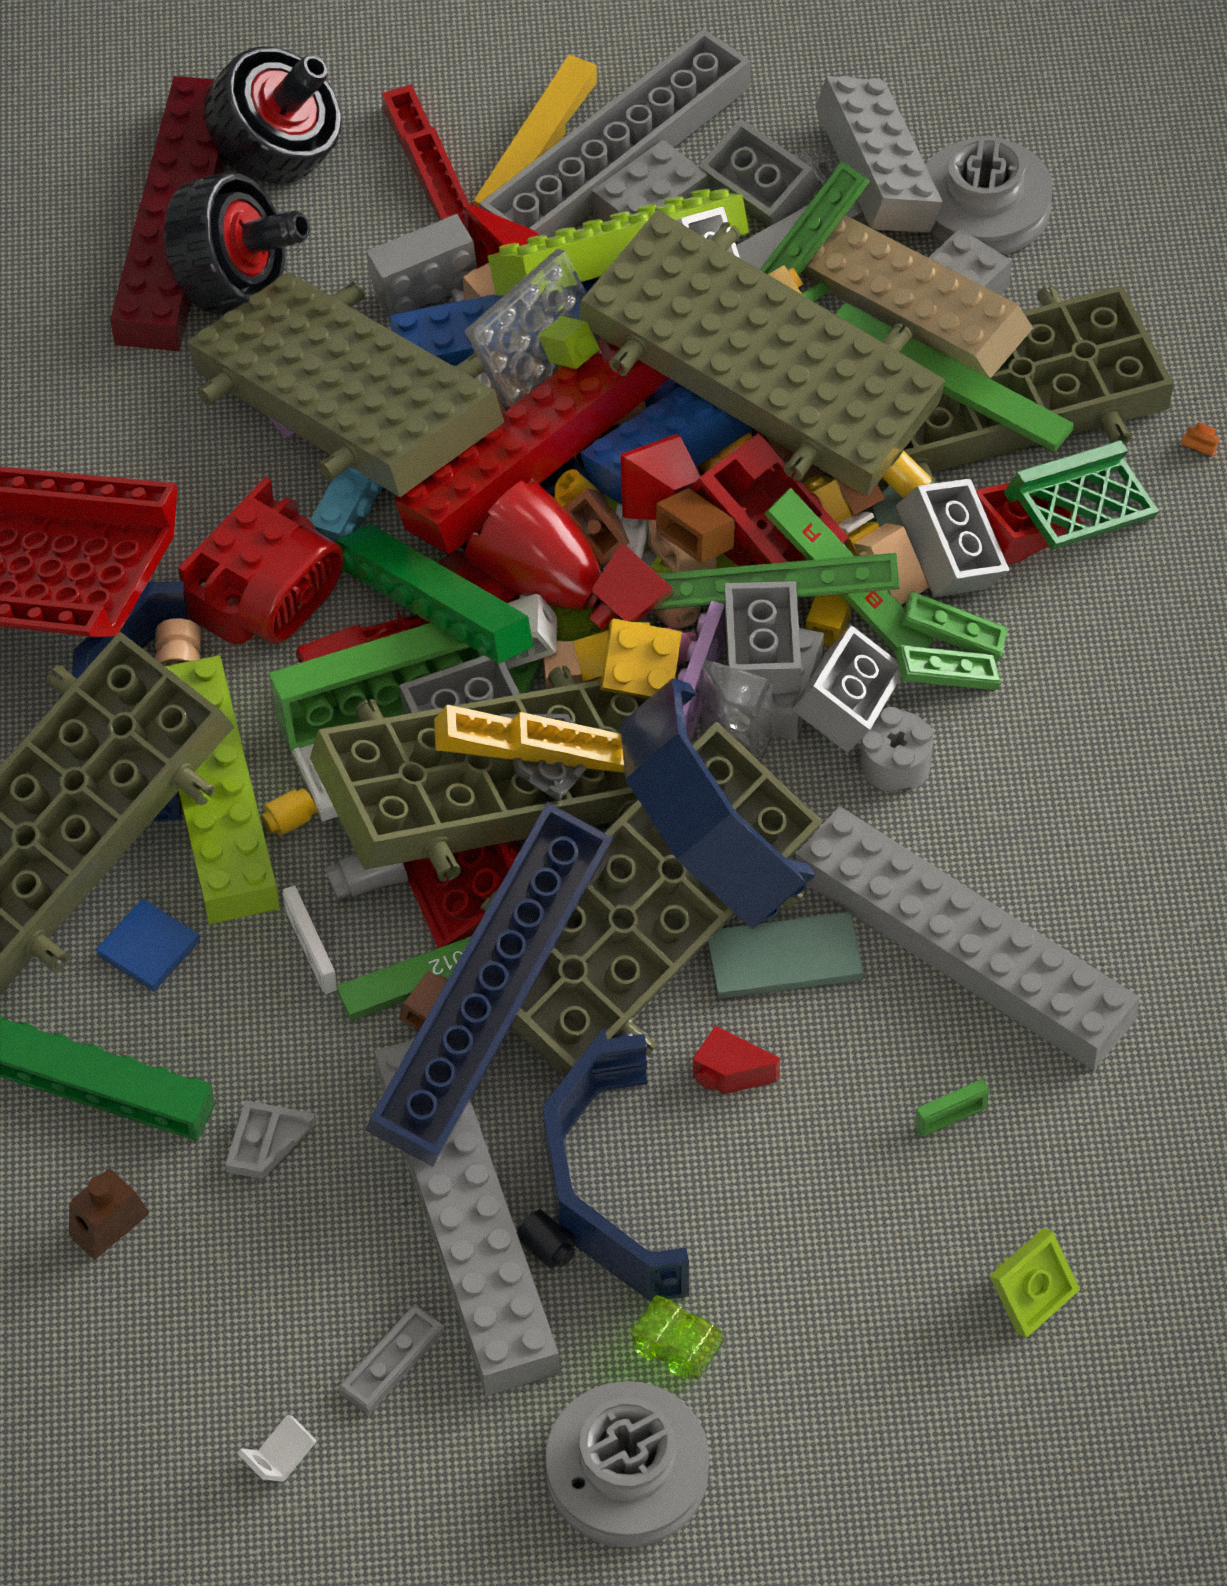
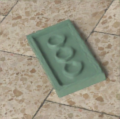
[707,911,864,999]

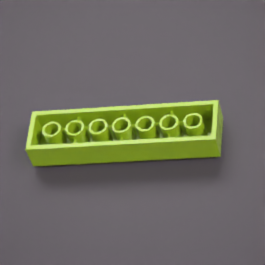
[488,189,749,297]
[165,655,280,924]

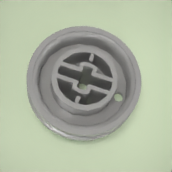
[926,136,1052,255]
[546,1381,709,1548]

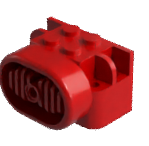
[691,433,849,567]
[178,477,344,644]

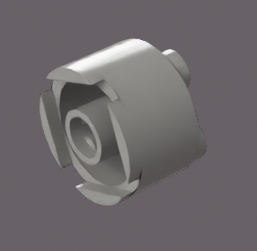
[860,707,933,793]

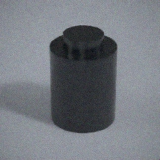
[517,1209,575,1268]

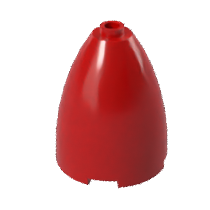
[464,479,602,611]

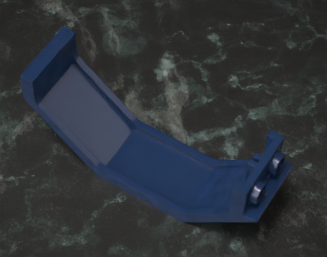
[72,581,190,832]
[620,678,815,929]
[542,1027,689,1302]

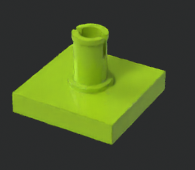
[989,1228,1080,1338]

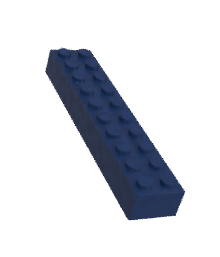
[366,802,613,1167]

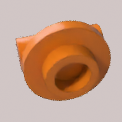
[1181,422,1220,457]

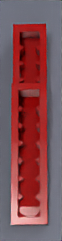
[382,84,470,225]

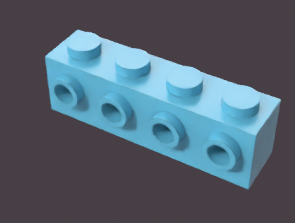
[310,467,383,543]

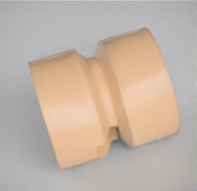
[155,618,201,666]

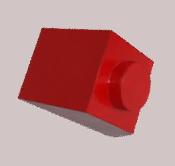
[692,1025,780,1094]

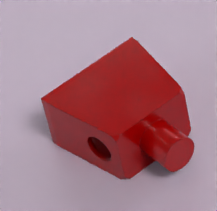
[588,543,674,632]

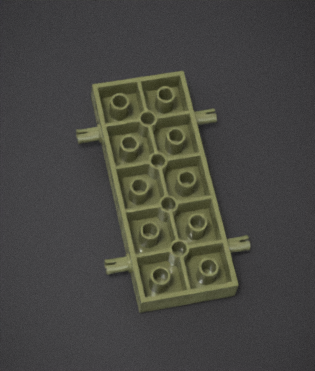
[579,210,946,496]
[187,272,504,497]
[877,285,1173,487]
[0,631,234,994]
[310,666,648,882]
[480,721,823,1078]

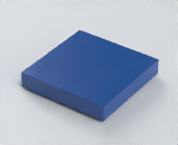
[96,898,200,992]

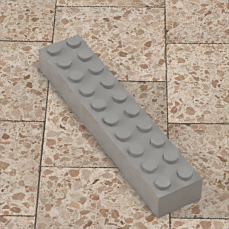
[479,29,751,238]
[796,806,1140,1071]
[374,1039,560,1396]

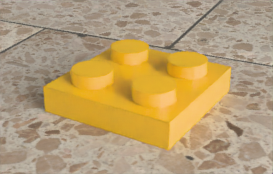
[600,619,682,699]

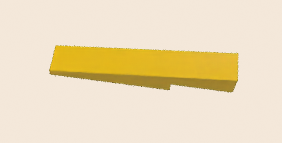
[473,54,597,208]
[434,705,625,773]

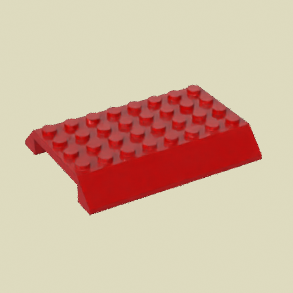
[0,467,178,637]

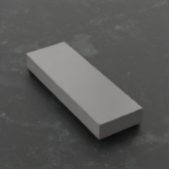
[338,1304,445,1415]

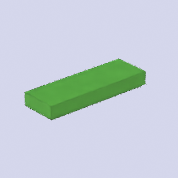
[901,591,1008,661]
[895,645,1001,690]

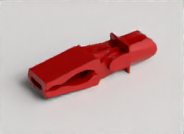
[295,612,430,663]

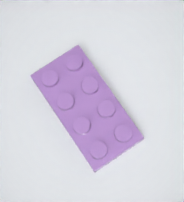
[678,601,725,742]

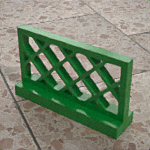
[1004,440,1159,550]

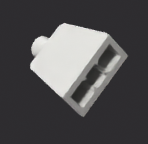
[504,594,557,669]

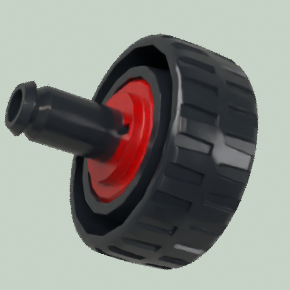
[204,46,342,184]
[164,172,310,314]

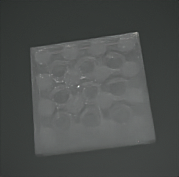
[465,249,601,411]

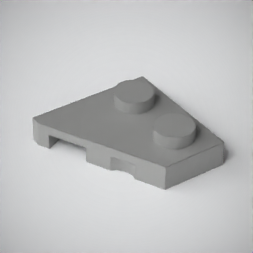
[225,1100,316,1179]

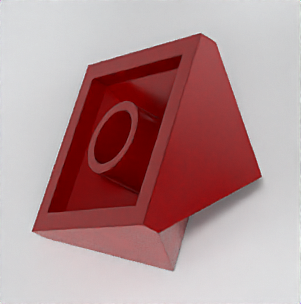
[620,434,701,520]

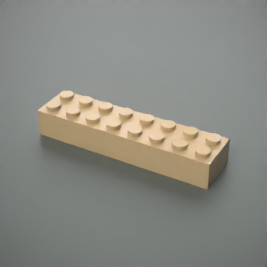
[803,215,1033,379]

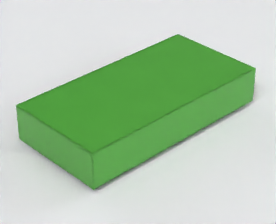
[915,1079,989,1137]

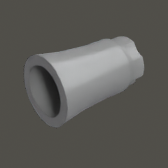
[325,853,409,901]

